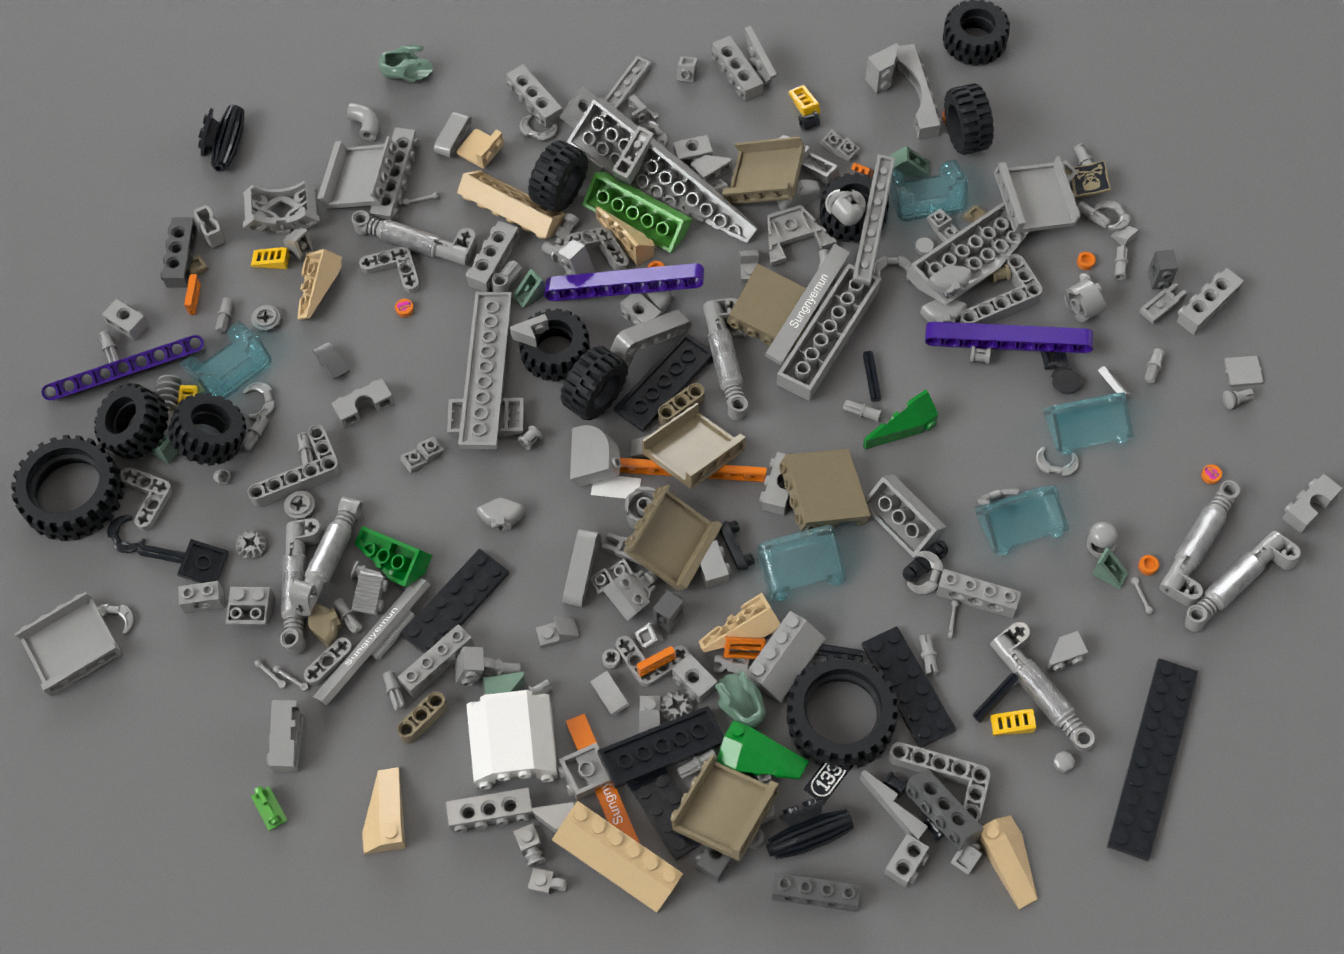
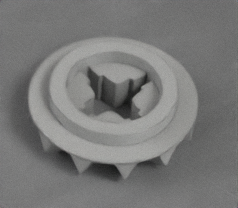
[251,305,281,332]
[284,491,315,520]
[235,529,267,559]
[660,690,693,721]

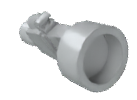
[555,213,579,245]

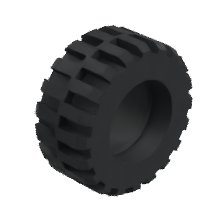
[943,0,1010,66]
[944,83,994,155]
[528,140,588,213]
[819,173,889,243]
[518,308,590,381]
[560,346,628,420]
[94,383,169,459]
[168,393,247,466]

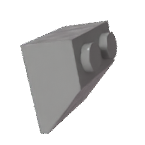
[865,43,899,93]

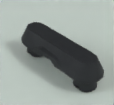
[720,520,755,570]
[902,540,948,582]

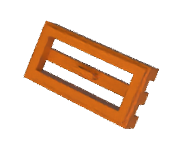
[851,163,874,178]
[184,274,201,315]
[723,636,766,659]
[636,646,676,678]

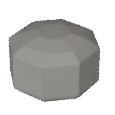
[1053,751,1075,773]

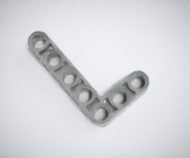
[959,254,1043,324]
[610,310,692,370]
[247,425,341,507]
[889,742,990,822]

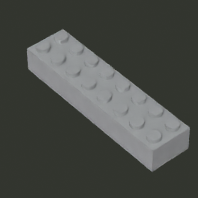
[777,263,881,401]

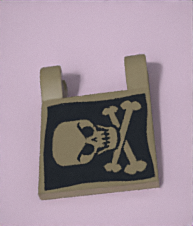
[1065,160,1111,199]

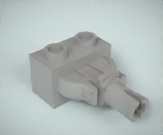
[542,239,595,275]
[603,570,659,621]
[455,647,520,687]

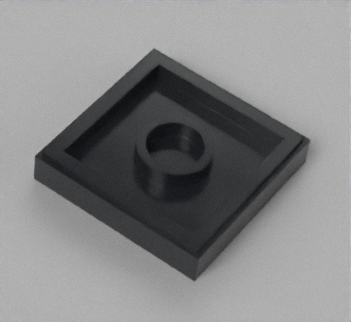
[177,539,229,583]

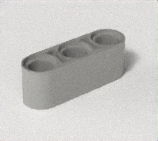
[434,112,471,158]

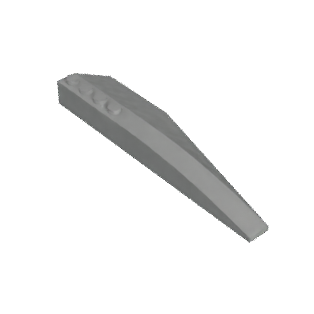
[567,98,758,243]
[906,160,1077,305]

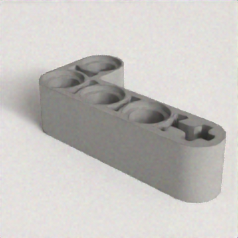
[562,529,601,608]

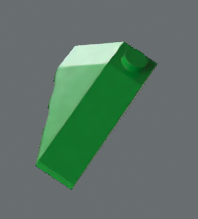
[863,389,938,449]
[354,526,433,587]
[717,720,809,780]

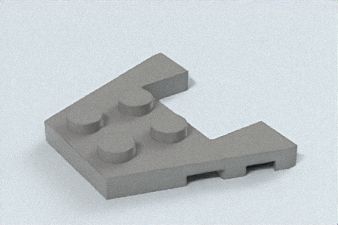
[767,205,837,266]

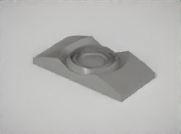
[447,398,524,437]

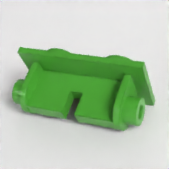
[251,786,288,831]

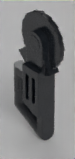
[1041,351,1081,394]

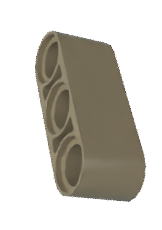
[658,383,704,426]
[397,691,448,744]

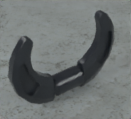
[107,515,145,553]

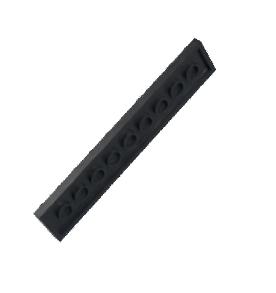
[1107,658,1198,861]

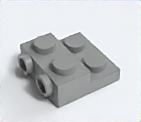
[557,743,611,801]

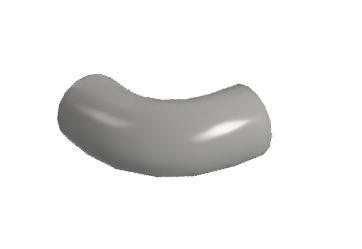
[347,103,379,141]

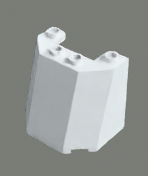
[467,690,558,790]

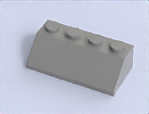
[865,474,947,558]
[745,611,826,703]

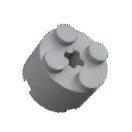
[1064,279,1107,322]
[625,487,655,529]

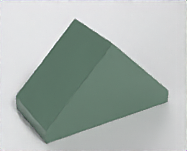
[512,269,545,308]
[149,435,178,464]
[1092,548,1129,588]

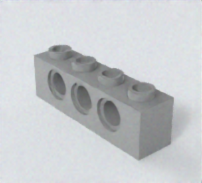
[711,36,763,102]
[506,64,563,129]
[466,220,520,292]
[1176,268,1244,335]
[936,569,1021,619]
[397,624,474,699]
[446,787,534,833]

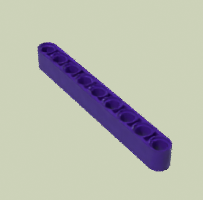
[544,263,704,301]
[925,322,1093,353]
[41,334,204,401]

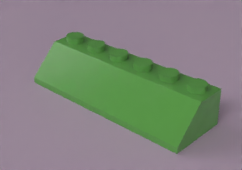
[582,171,692,253]

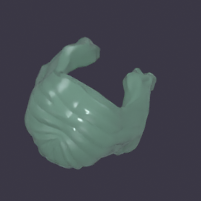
[378,44,433,83]
[715,670,766,728]

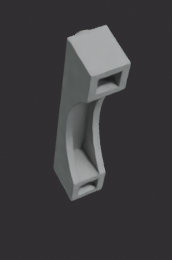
[896,44,942,139]

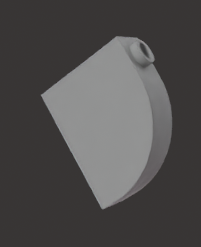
[570,425,621,486]

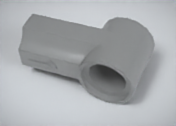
[492,260,523,292]

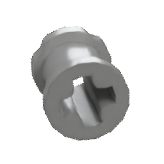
[970,346,991,364]
[518,425,543,450]

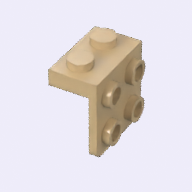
[457,129,504,169]

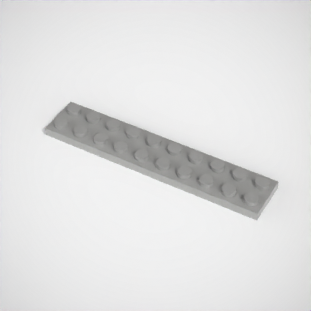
[458,292,512,449]

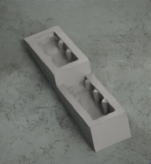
[780,134,839,185]
[860,770,928,841]

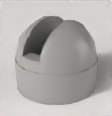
[213,469,231,484]

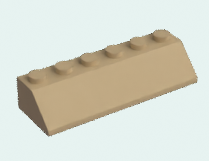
[457,170,566,239]
[552,801,683,913]

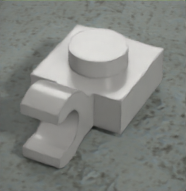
[713,655,750,674]
[528,868,567,895]

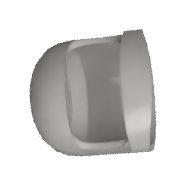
[831,191,863,226]
[1087,522,1118,558]

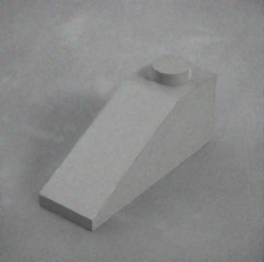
[612,125,654,185]

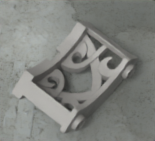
[243,181,320,234]

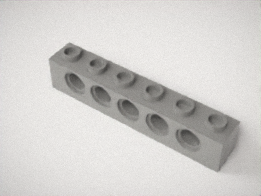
[369,127,419,221]

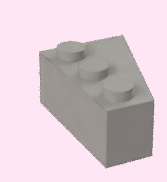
[266,700,304,773]

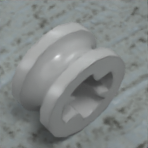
[602,649,620,669]
[525,850,546,868]

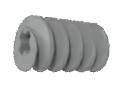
[155,375,182,417]

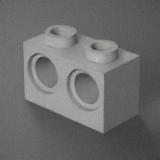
[884,834,930,888]

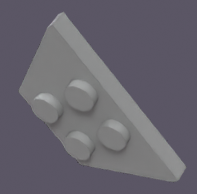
[744,26,777,87]

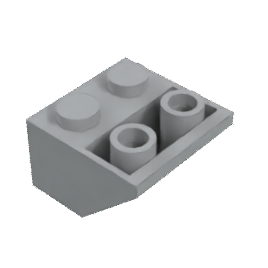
[226,587,275,625]

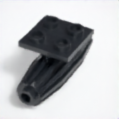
[198,104,245,172]
[766,798,854,859]

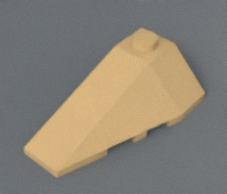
[595,207,655,266]
[298,249,342,320]
[698,593,781,653]
[362,767,406,855]
[978,815,1038,910]

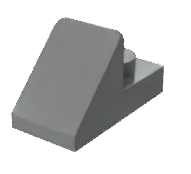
[739,250,759,283]
[510,314,549,347]
[536,616,579,648]
[639,696,660,733]

